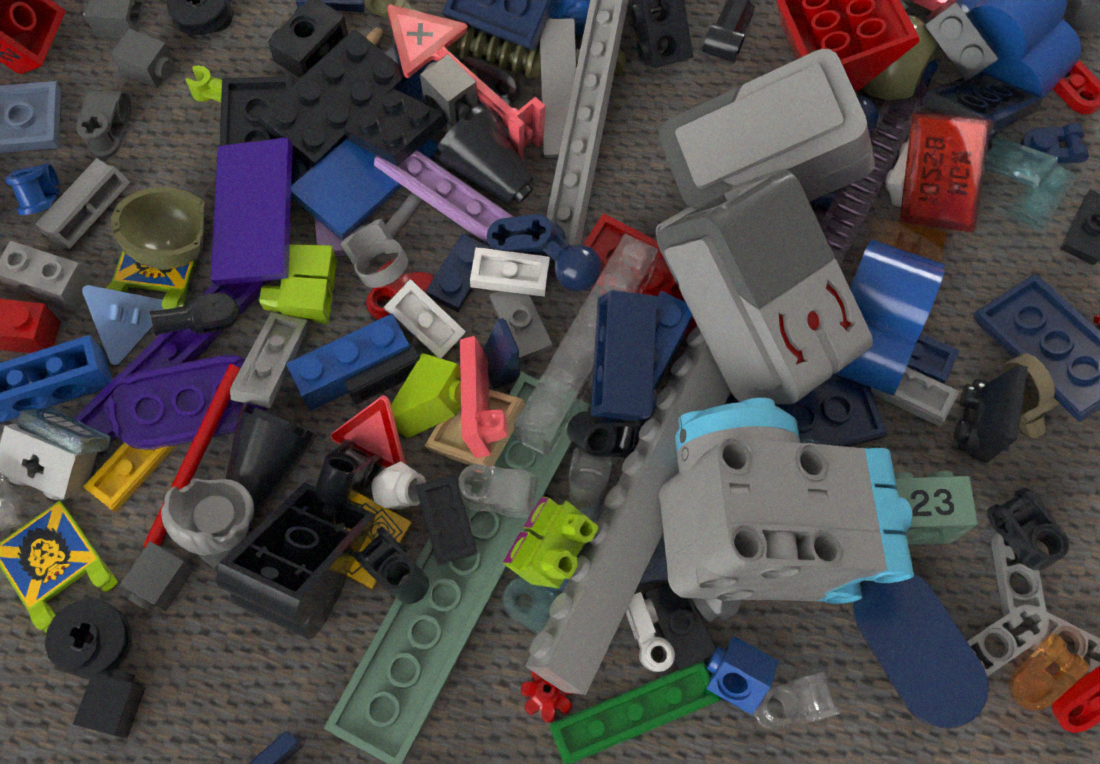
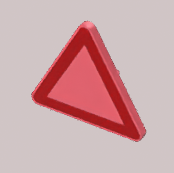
[331,395,406,468]

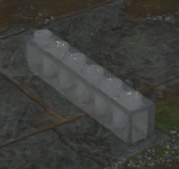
[514,234,659,457]

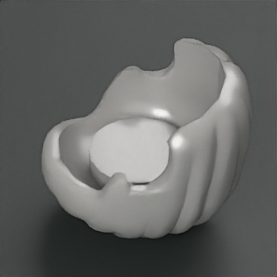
[161,479,254,556]

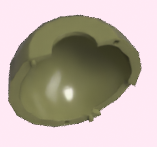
[861,15,940,100]
[111,187,205,270]

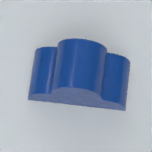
[963,0,1081,99]
[835,239,945,396]

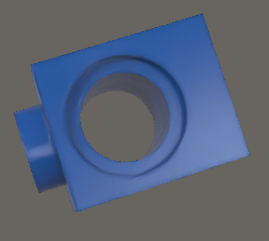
[706,635,779,715]

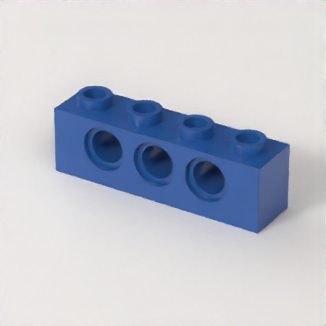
[0,335,112,423]

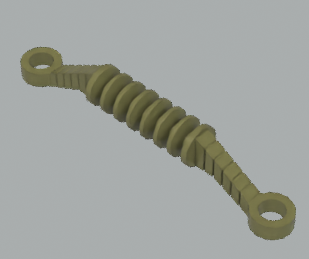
[364,0,626,79]

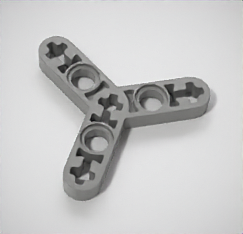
[966,532,1100,677]

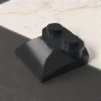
[954,365,1028,463]

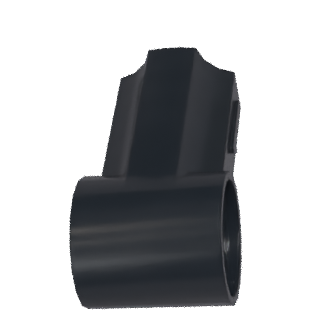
[702,0,755,63]

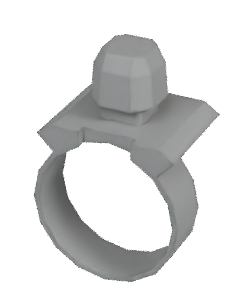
[340,219,409,288]

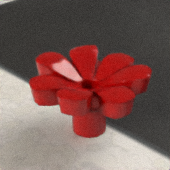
[521,671,573,723]

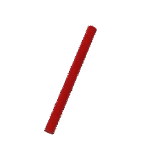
[142,364,241,548]

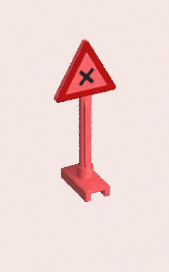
[387,5,546,161]

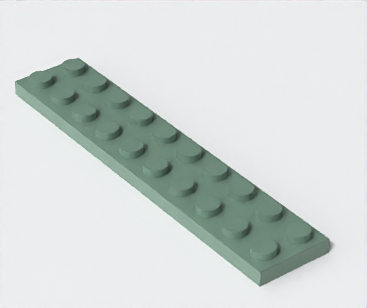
[323,372,591,764]

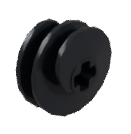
[167,0,234,35]
[45,599,131,679]

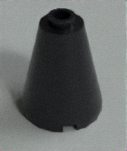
[434,103,533,204]
[225,403,317,515]

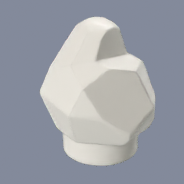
[371,461,426,509]

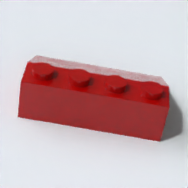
[776,0,920,93]

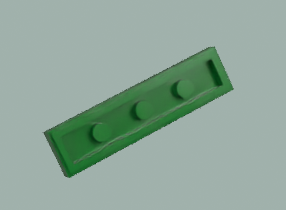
[549,660,721,764]

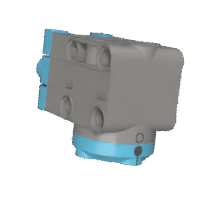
[659,397,914,604]

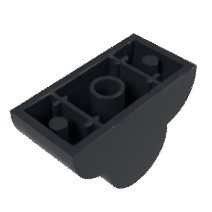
[216,482,376,640]

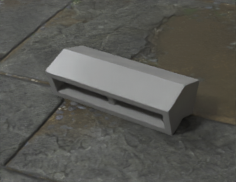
[35,158,130,249]

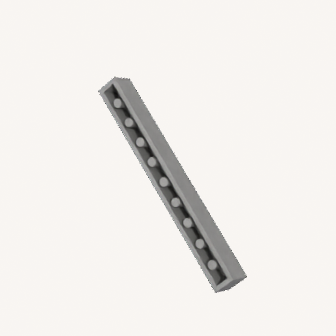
[525,326,731,695]

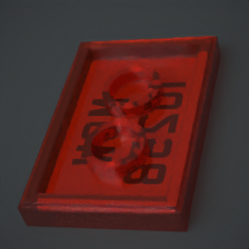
[900,111,992,233]

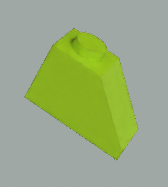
[391,353,461,439]

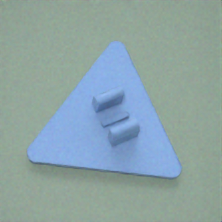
[82,285,163,365]

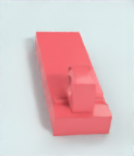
[460,336,508,458]

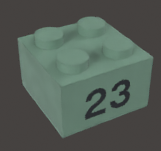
[894,471,978,545]

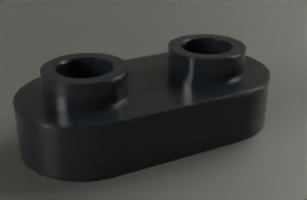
[459,56,521,105]

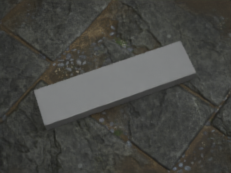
[540,19,576,158]

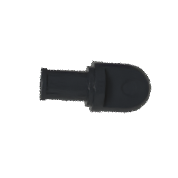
[150,293,239,336]

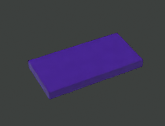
[211,138,293,286]

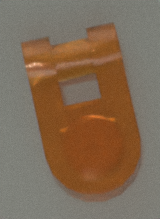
[1009,633,1089,711]

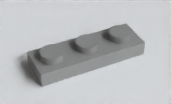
[230,312,308,408]

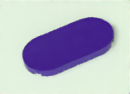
[106,355,266,450]

